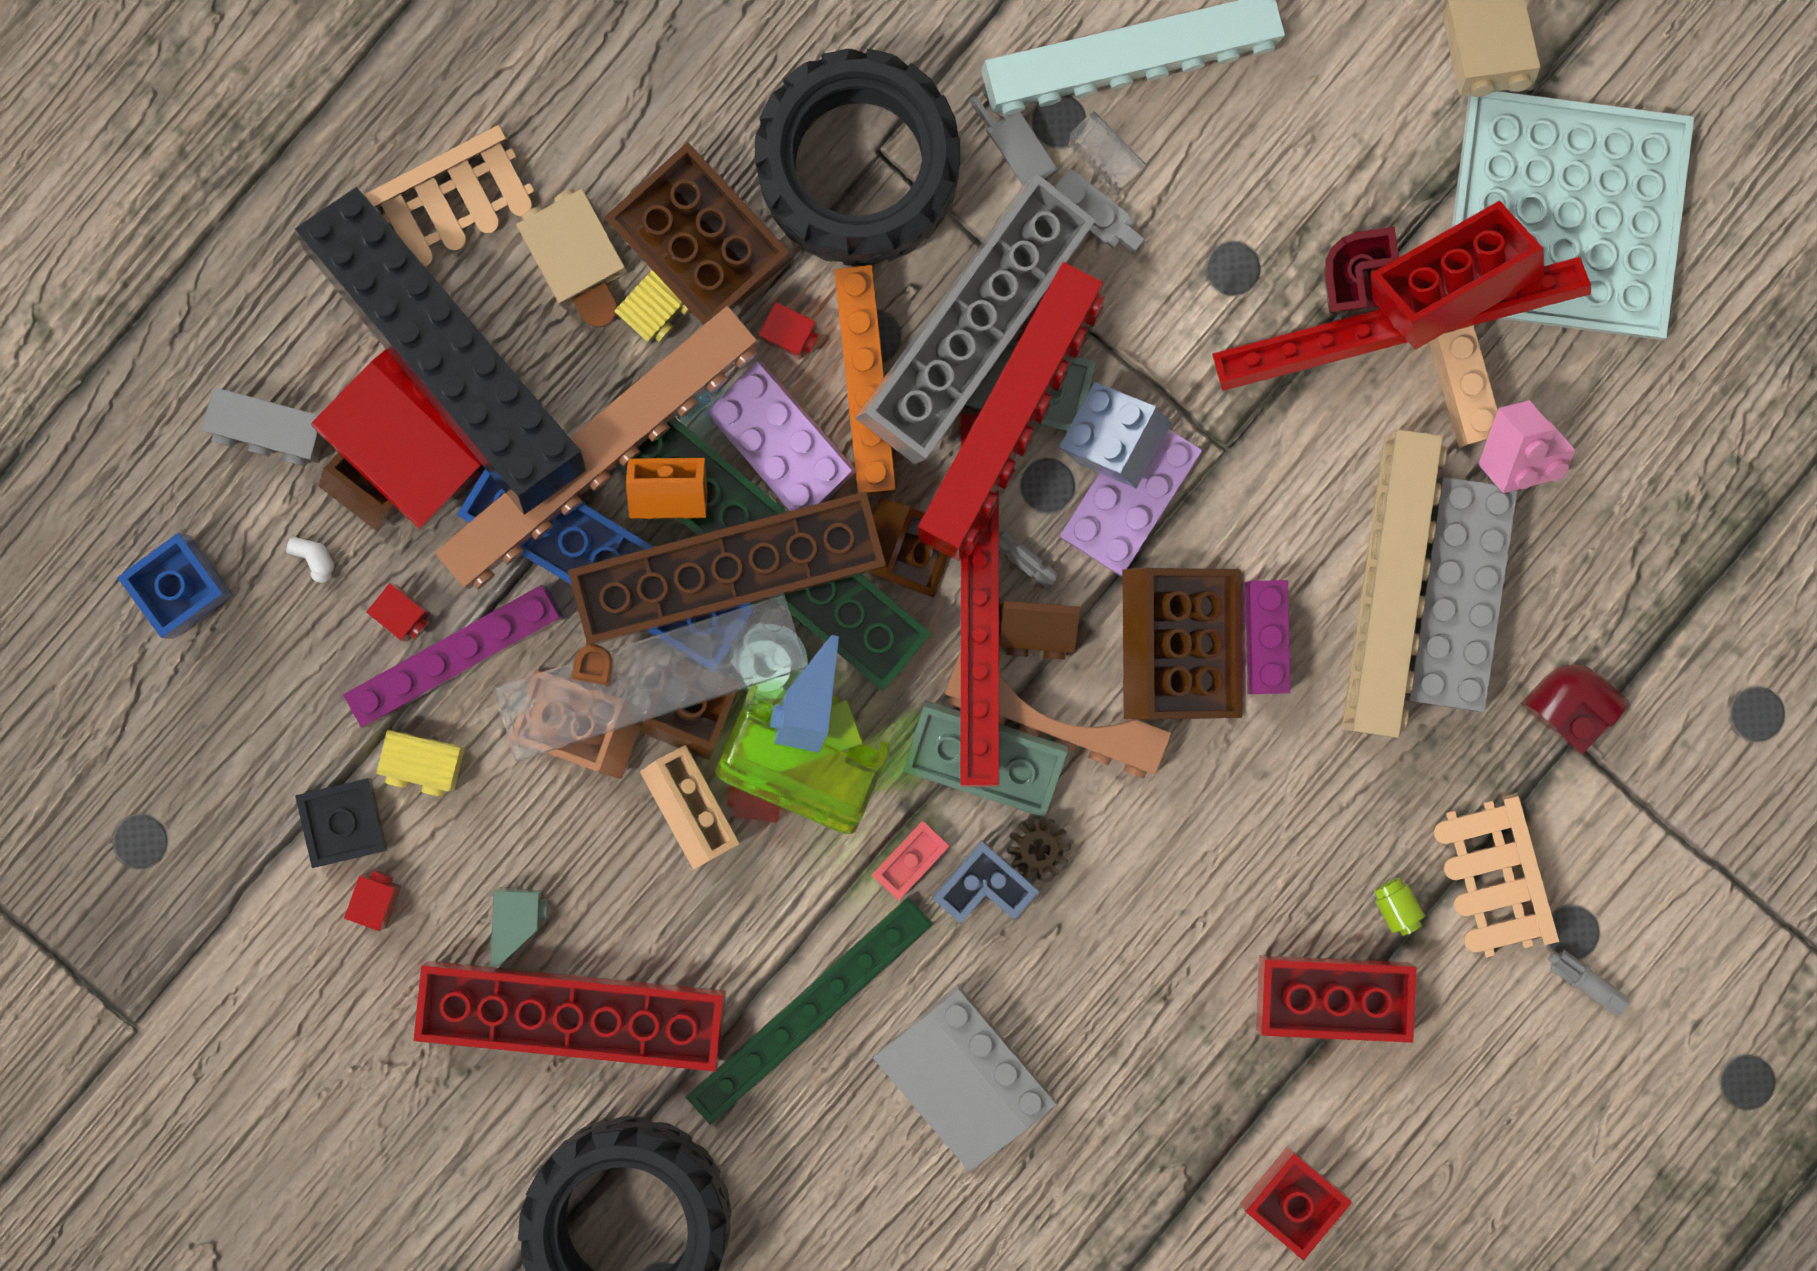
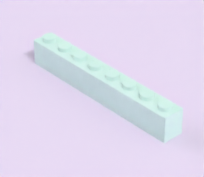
[981,0,1285,115]

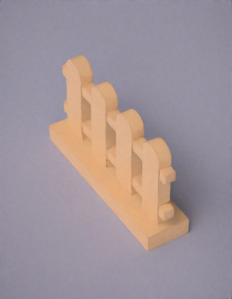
[366,125,535,267]
[1434,793,1559,958]

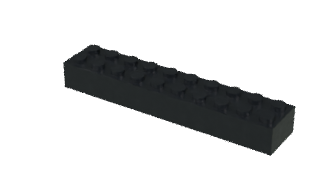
[294,187,586,515]

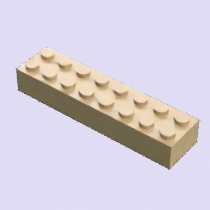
[1341,429,1447,738]

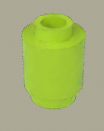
[1374,877,1425,936]

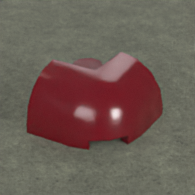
[1324,226,1399,313]
[1520,664,1629,755]

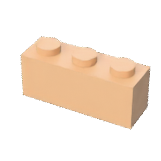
[1429,325,1498,448]
[640,745,740,870]

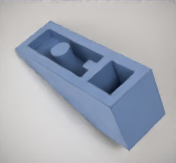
[770,635,839,753]

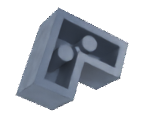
[932,840,1039,923]

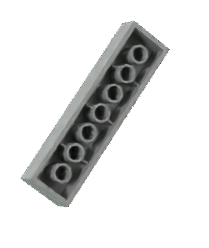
[855,174,1096,464]

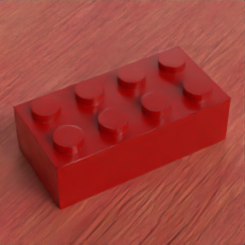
[1370,200,1544,350]
[1256,955,1417,1043]

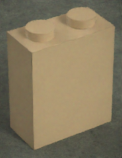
[1443,0,1540,97]
[516,189,628,308]

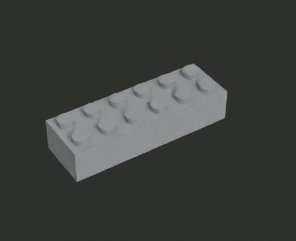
[1404,477,1518,712]

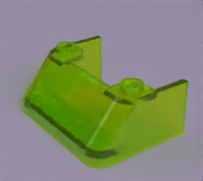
[715,683,889,834]

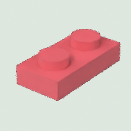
[871,820,950,901]

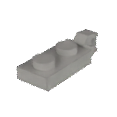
[1055,168,1145,254]

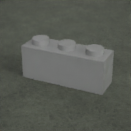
[202,387,325,466]

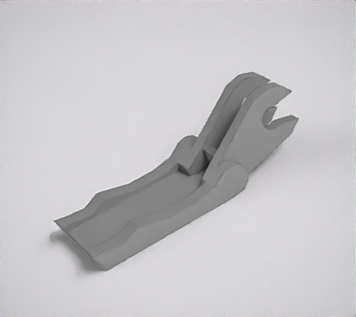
[969,87,1058,185]

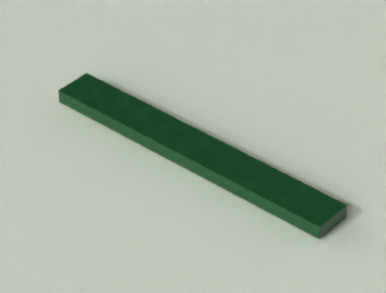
[685,896,933,1125]

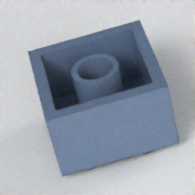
[1059,381,1171,489]

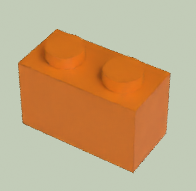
[626,458,708,519]

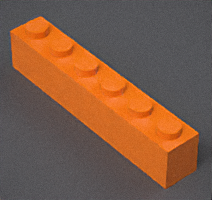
[834,265,896,496]

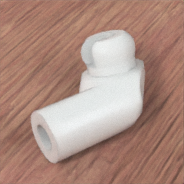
[286,536,334,583]

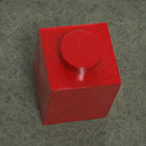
[758,302,819,360]
[366,583,431,641]
[344,870,401,931]

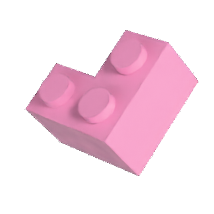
[1479,400,1575,493]

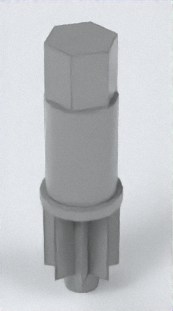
[1548,950,1629,1016]

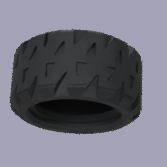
[755,49,960,266]
[518,1116,731,1271]

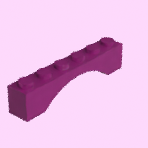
[343,585,565,728]

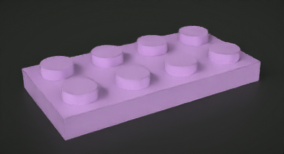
[706,361,857,511]
[1059,429,1202,577]

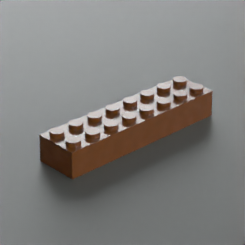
[568,491,886,645]

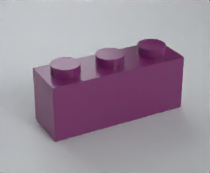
[1245,580,1290,694]

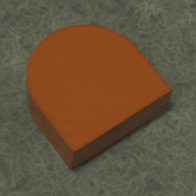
[573,283,617,328]
[571,644,614,687]

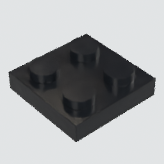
[295,778,388,868]

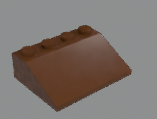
[604,142,791,325]
[1122,568,1242,720]

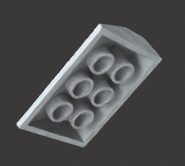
[872,984,1056,1172]

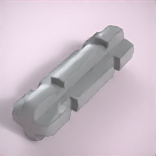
[999,531,1058,589]

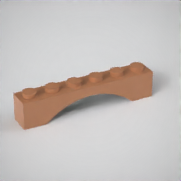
[944,652,1171,779]

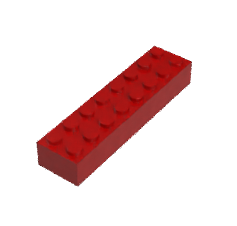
[918,262,1106,561]
[413,961,726,1071]

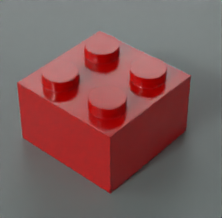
[1240,1146,1352,1261]

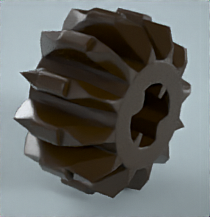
[1007,816,1071,881]

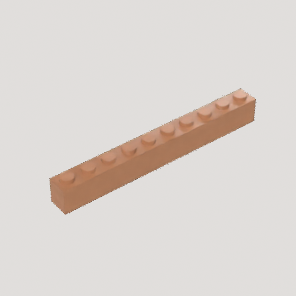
[434,306,759,589]

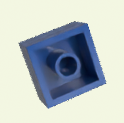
[117,533,233,639]

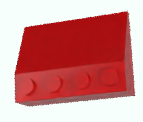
[311,349,485,530]

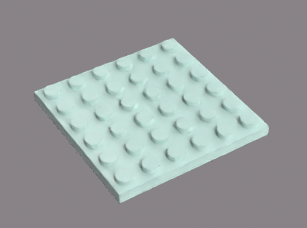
[1452,91,1694,340]

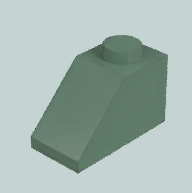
[490,888,549,967]

